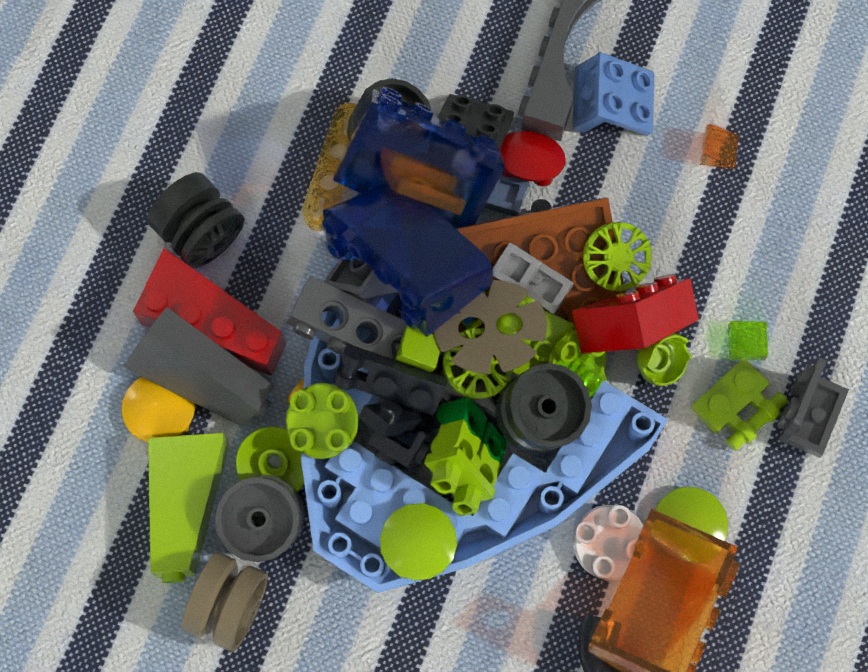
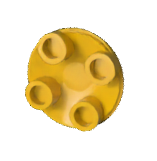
[122,377,195,442]

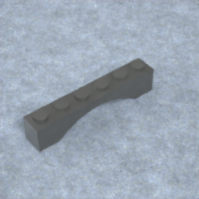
[518,0,601,141]

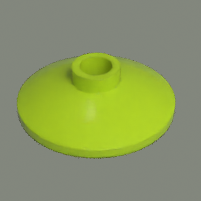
[236,426,304,492]

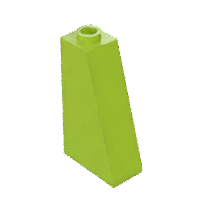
[148,433,228,583]

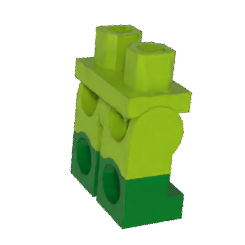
[424,397,507,516]

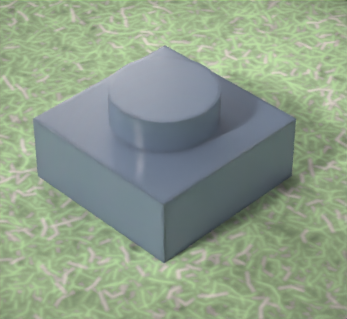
[485,171,529,216]

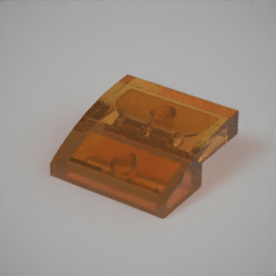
[380,147,466,215]

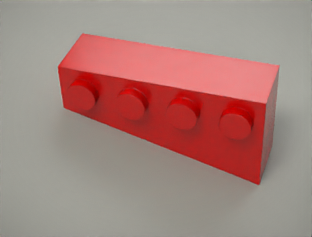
[133,248,286,376]

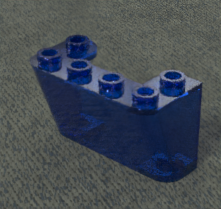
[333,86,505,231]
[322,179,493,337]

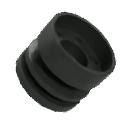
[147,172,245,268]

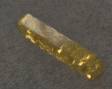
[302,103,356,231]

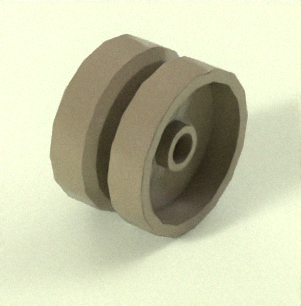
[182,552,268,653]

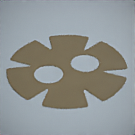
[434,280,547,374]

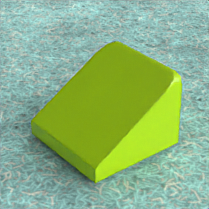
[395,324,440,372]

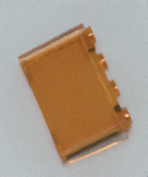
[588,509,741,672]

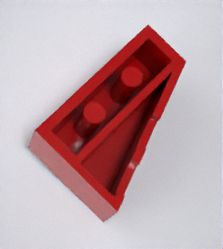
[572,274,699,354]

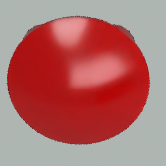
[498,131,566,187]

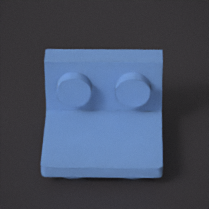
[573,52,654,136]

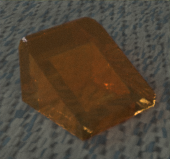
[700,124,739,169]

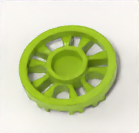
[583,222,652,291]
[443,328,512,399]

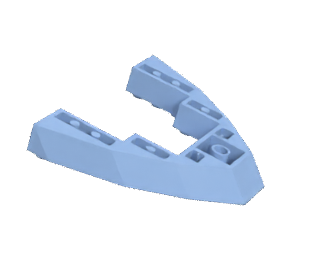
[301,231,668,593]

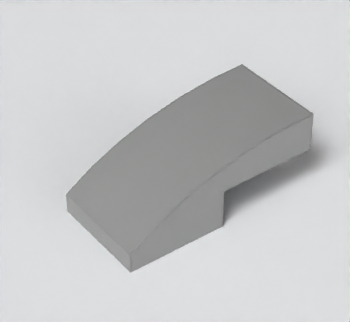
[490,242,574,315]

